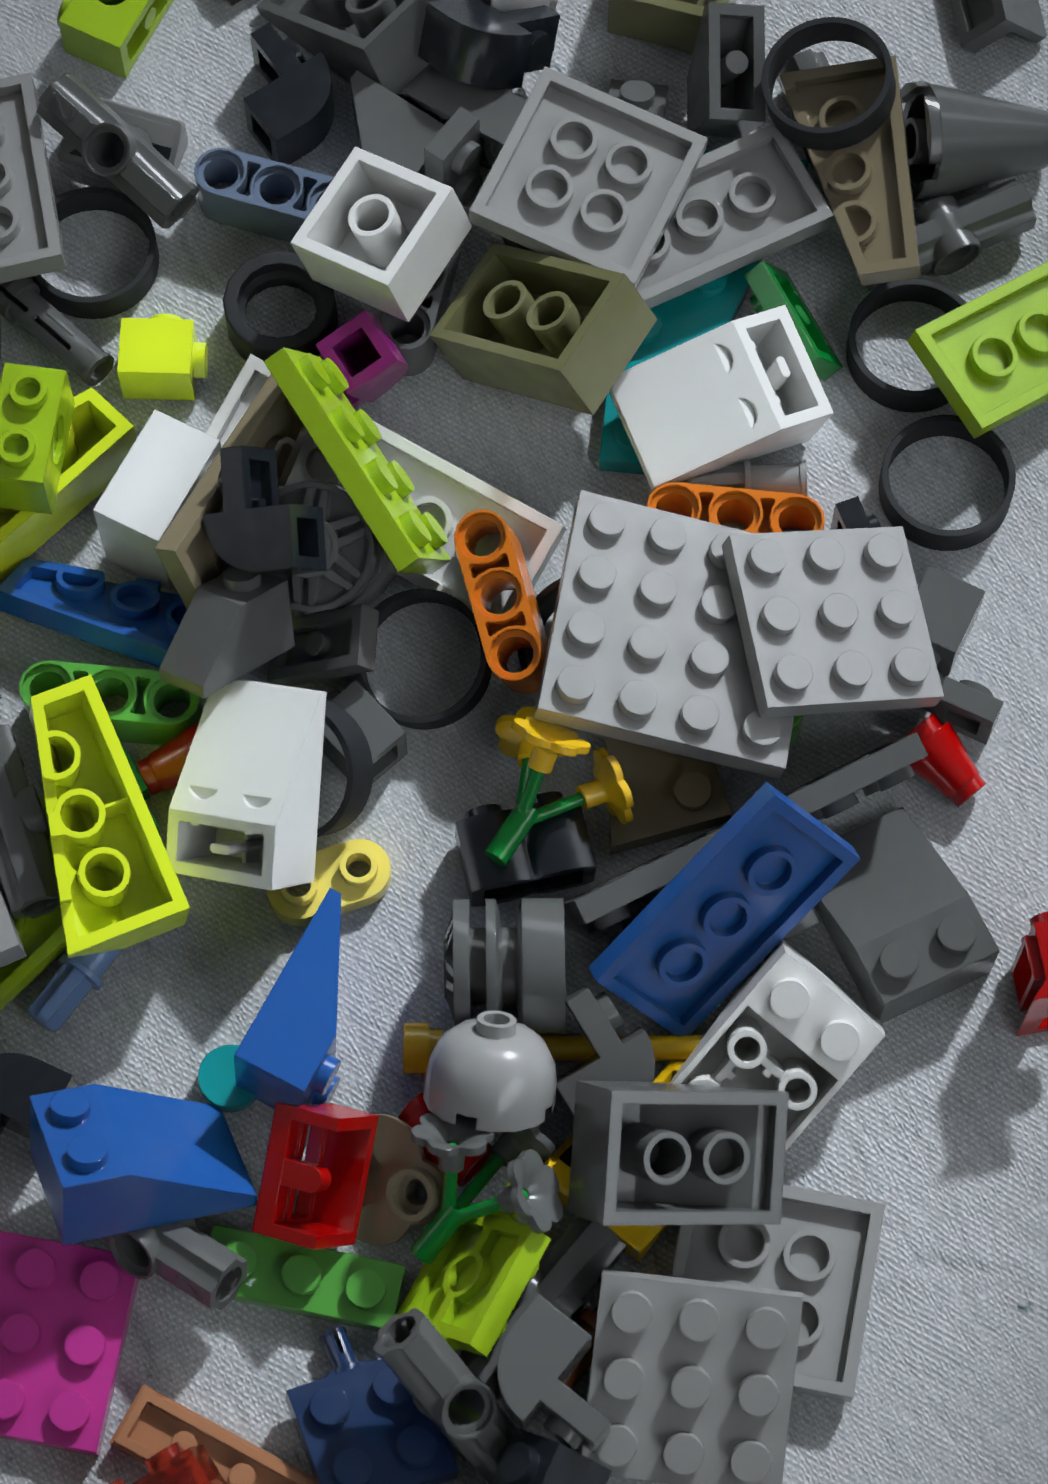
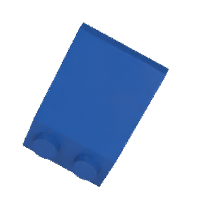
[234,888,341,1109]
[29,1084,257,1245]

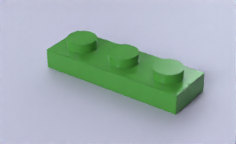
[211,1224,407,1332]

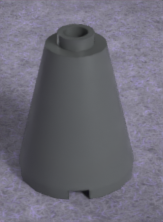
[901,81,1048,201]

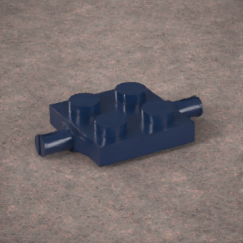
[285,1327,459,1484]

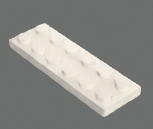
[206,354,567,614]

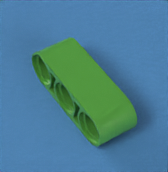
[19,660,203,746]

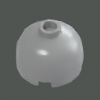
[423,1011,557,1132]

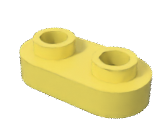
[267,839,391,926]

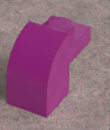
[315,310,409,409]

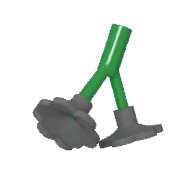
[410,1112,563,1264]

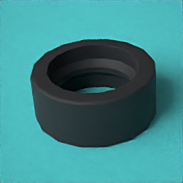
[222,251,338,361]

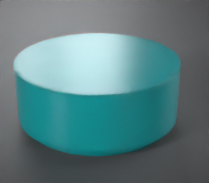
[198,1045,256,1113]

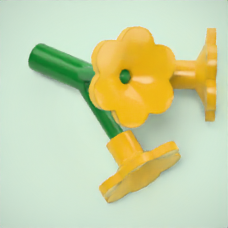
[485,706,634,866]

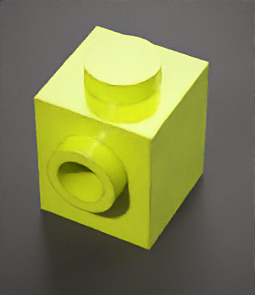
[117,314,208,401]

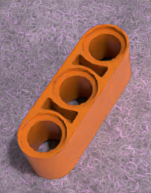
[647,482,825,533]
[454,509,548,694]

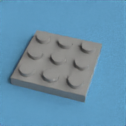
[468,66,708,288]
[722,526,944,718]
[671,1184,886,1403]
[581,1269,804,1484]

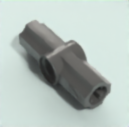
[36,73,200,229]
[866,178,1037,290]
[0,724,60,919]
[459,1216,626,1401]
[101,1219,248,1310]
[372,1308,516,1484]

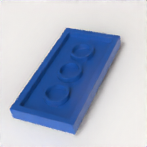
[589,782,860,1036]

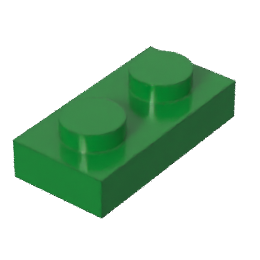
[744,261,843,381]

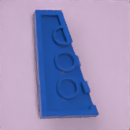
[0,558,187,667]

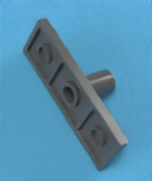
[564,732,928,940]

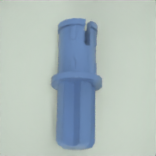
[28,949,123,1032]

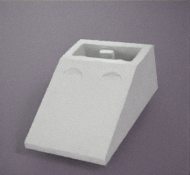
[609,305,834,490]
[166,679,327,891]
[670,939,886,1151]

